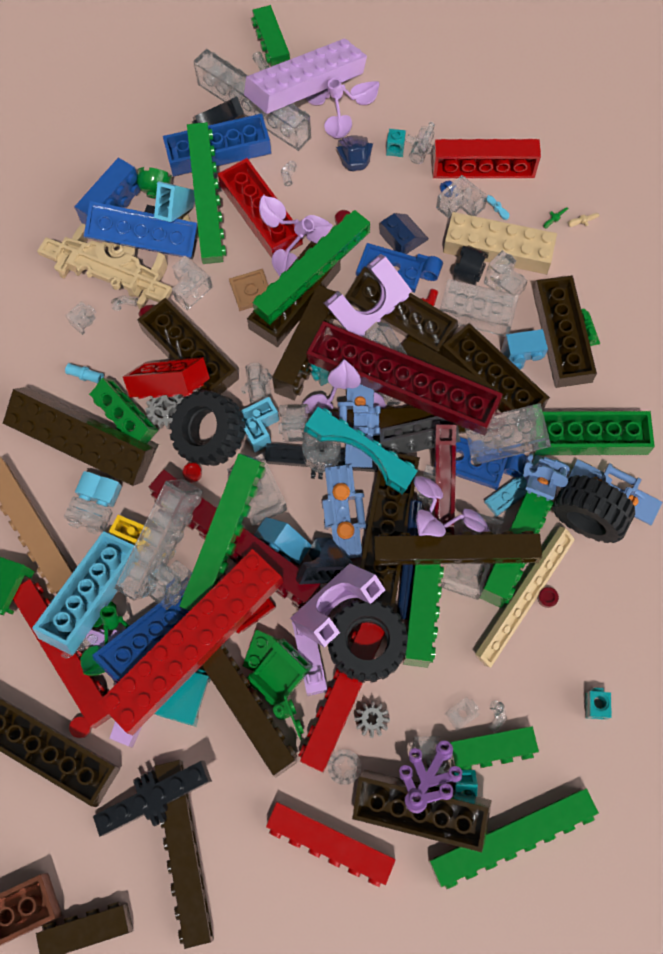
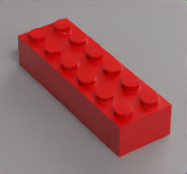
[432,139,541,179]
[218,158,303,258]

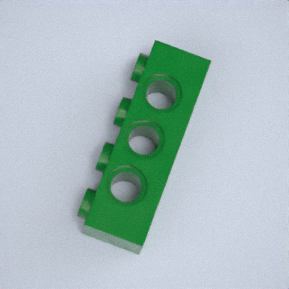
[89,378,158,444]

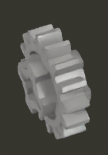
[145,394,183,429]

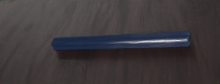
[397,500,422,619]

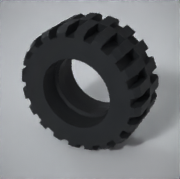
[169,390,245,466]
[553,475,635,543]
[328,600,408,683]

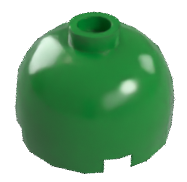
[137,167,172,199]

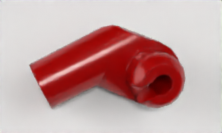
[422,289,438,306]

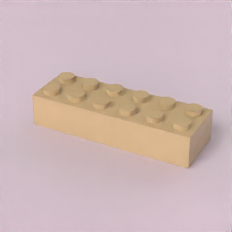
[443,212,557,275]

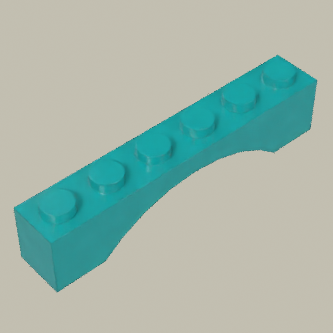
[304,407,418,494]

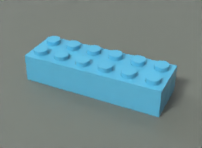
[32,531,141,656]

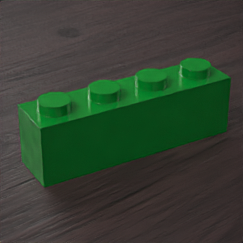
[251,5,290,67]
[450,726,539,770]

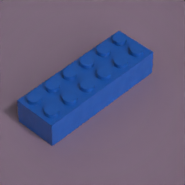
[163,113,271,176]

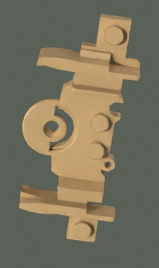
[37,223,173,309]

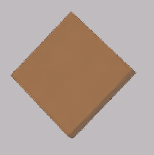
[229,269,269,311]

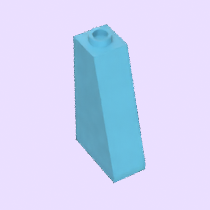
[154,181,195,222]

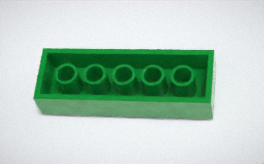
[531,411,655,456]
[479,490,554,608]
[403,564,444,668]

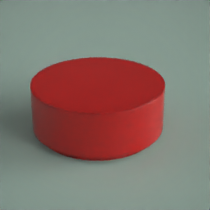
[182,463,202,483]
[69,717,92,739]

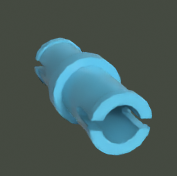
[65,363,104,384]

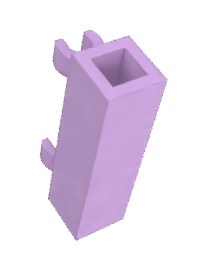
[292,622,327,696]

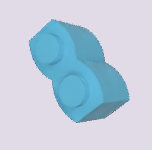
[75,471,122,508]

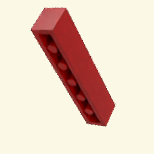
[266,802,396,887]

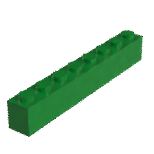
[187,122,226,264]
[252,210,370,325]
[179,453,266,611]
[428,788,599,889]

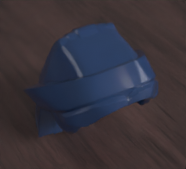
[336,135,373,171]

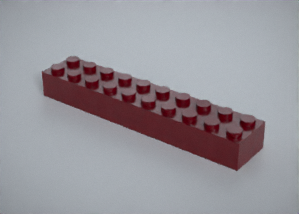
[306,321,503,436]
[148,469,321,610]

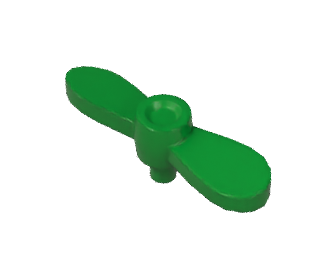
[543,207,569,229]

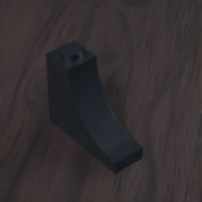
[192,96,244,126]
[296,537,354,584]

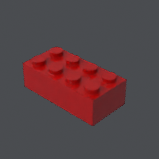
[122,357,210,399]

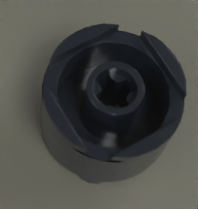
[453,245,489,287]

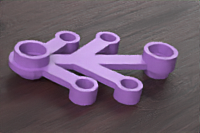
[399,740,462,813]

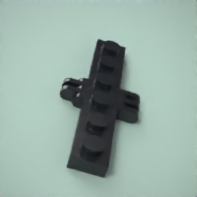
[265,441,378,480]
[93,761,212,837]

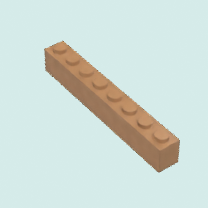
[0,457,73,594]

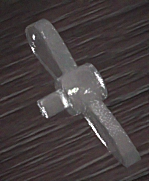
[61,634,98,658]

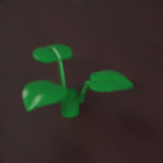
[81,601,129,676]

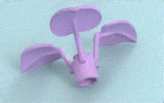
[306,78,380,138]
[259,195,333,276]
[301,360,387,415]
[414,476,490,537]

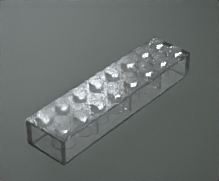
[193,48,311,151]

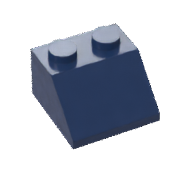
[380,213,429,254]

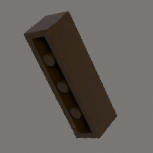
[36,901,133,954]

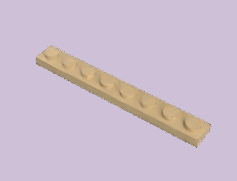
[475,527,575,668]

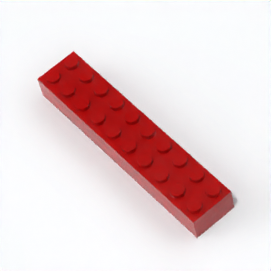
[98,549,284,736]

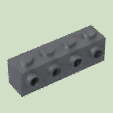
[380,416,461,454]

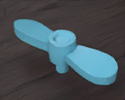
[486,195,510,220]

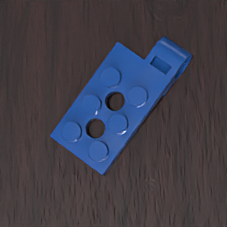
[356,243,443,293]
[434,437,527,490]

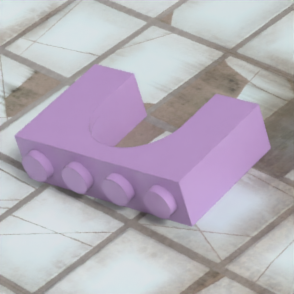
[324,254,412,337]
[290,564,385,647]

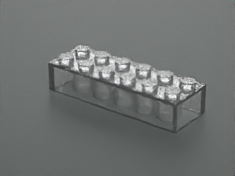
[114,480,203,601]

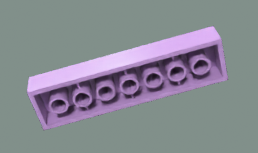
[244,38,367,114]

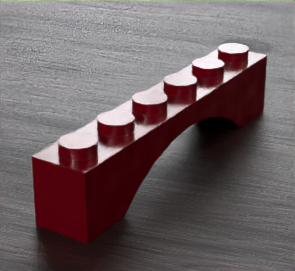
[435,424,457,535]

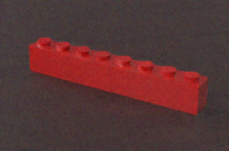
[13,579,112,729]
[298,623,385,773]

